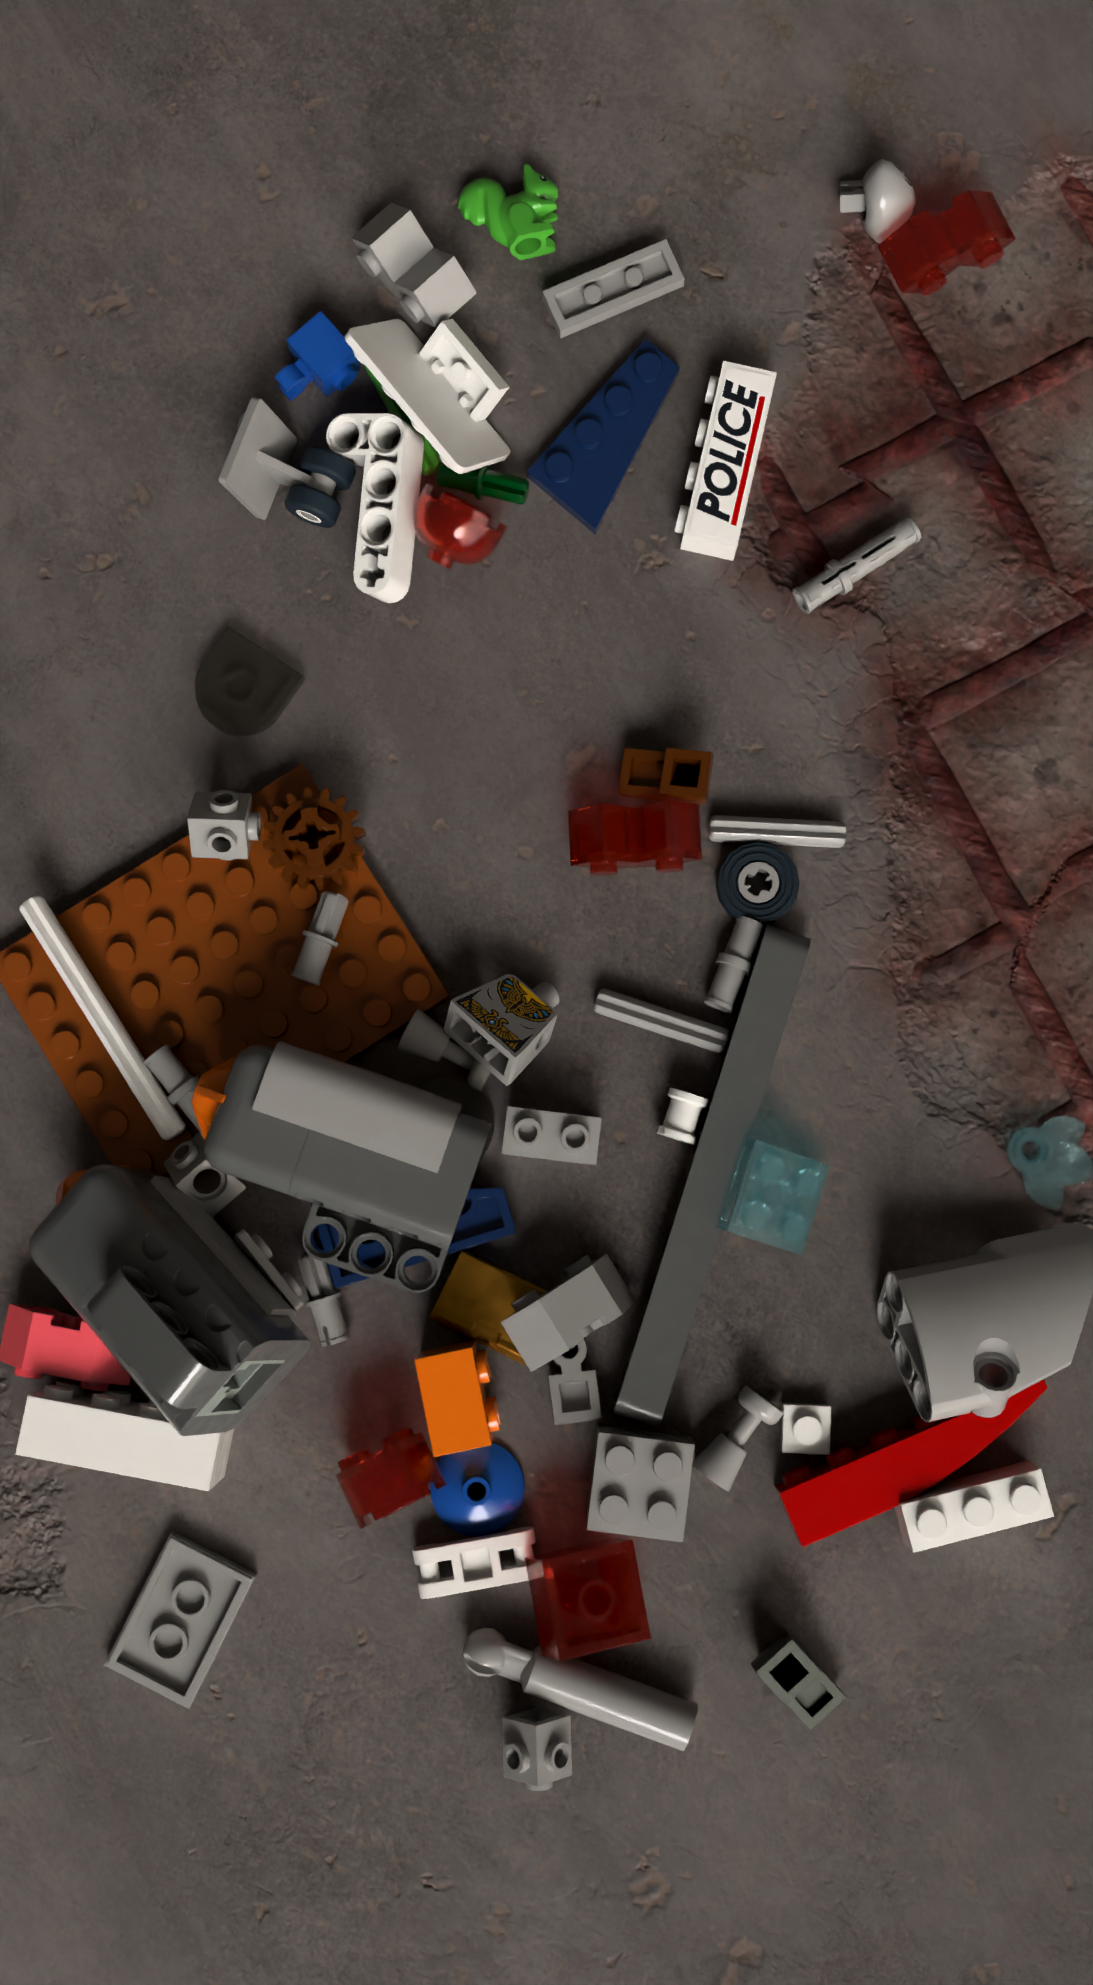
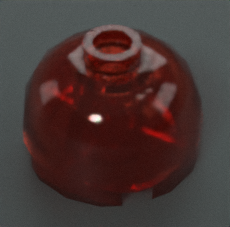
[414,482,508,569]

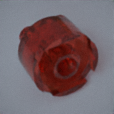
[335,1427,447,1530]

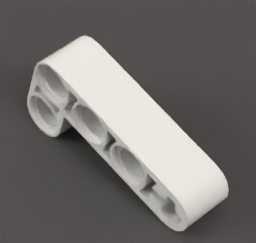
[326,413,424,603]

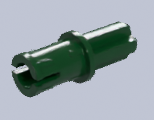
[437,461,529,505]

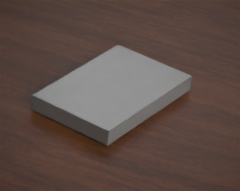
[104,1531,257,1709]

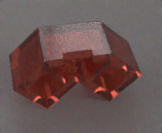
[878,190,1016,296]
[568,800,702,876]

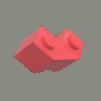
[0,1303,131,1392]

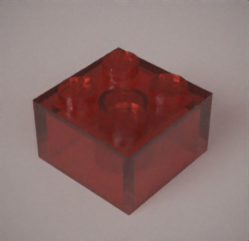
[525,1537,651,1661]

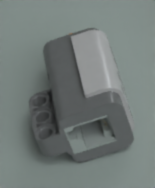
[191,1041,492,1293]
[29,1163,311,1436]

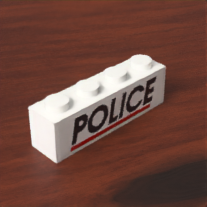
[675,361,777,561]

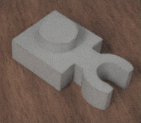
[548,1341,602,1425]

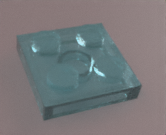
[717,1137,829,1255]

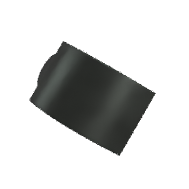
[751,1630,847,1730]

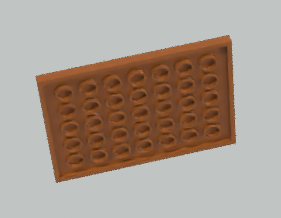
[0,764,450,1177]

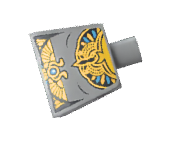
[444,974,559,1086]

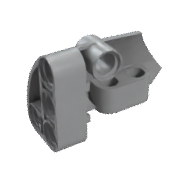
[876,1223,1093,1422]

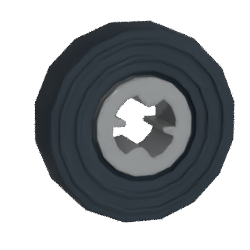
[716,842,800,925]

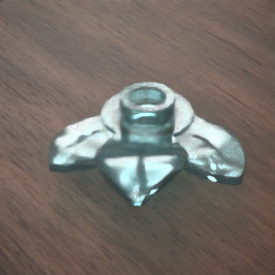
[1007,1116,1093,1210]

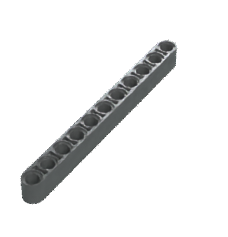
[612,925,811,1428]

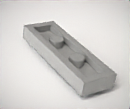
[542,239,685,339]

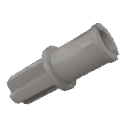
[291,891,348,986]
[298,1253,351,1347]

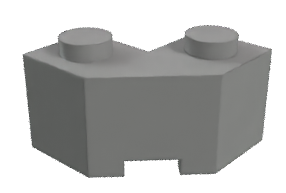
[351,203,477,328]
[501,1253,636,1372]

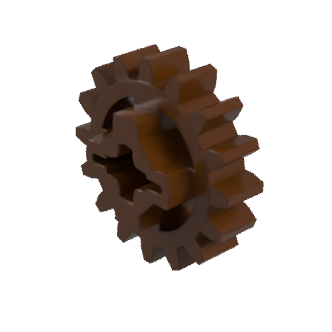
[263,787,366,891]

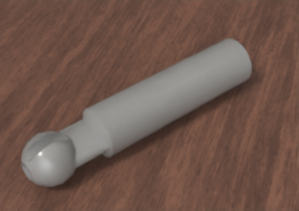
[462,1628,698,1751]

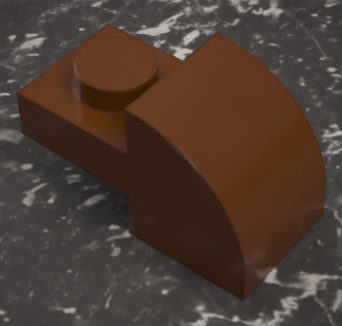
[618,747,714,806]

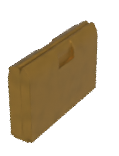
[429,1249,547,1366]

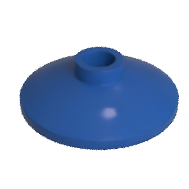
[430,1442,525,1536]

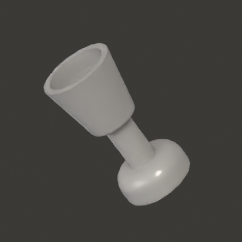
[397,1009,492,1092]
[692,1385,784,1492]

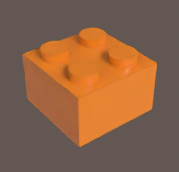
[414,1340,501,1457]

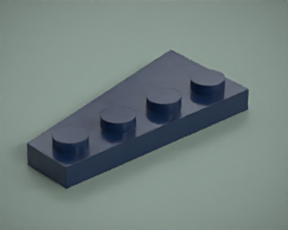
[527,339,680,535]
[310,1188,517,1289]

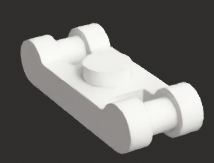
[412,1526,542,1599]

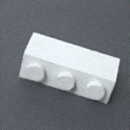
[894,1461,1054,1553]

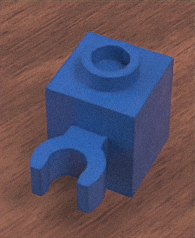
[275,311,361,401]

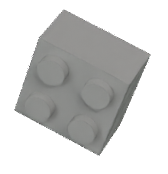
[586,1425,695,1542]

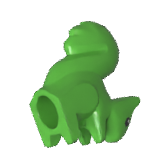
[458,164,559,261]

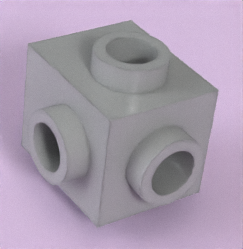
[187,790,261,860]
[502,1708,572,1791]

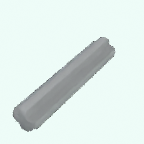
[709,815,846,848]
[594,988,729,1053]

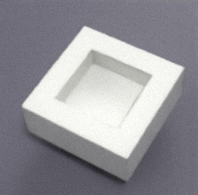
[780,1402,831,1455]

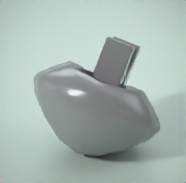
[840,158,916,244]

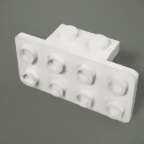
[344,319,511,474]

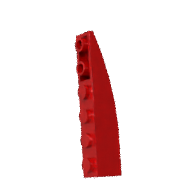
[774,1379,1048,1547]

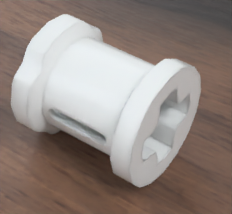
[655,1088,709,1145]

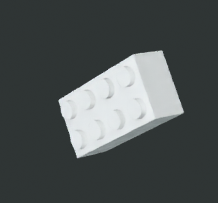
[15,1380,234,1491]

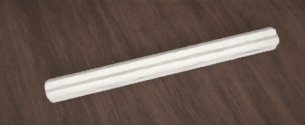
[19,895,186,1140]

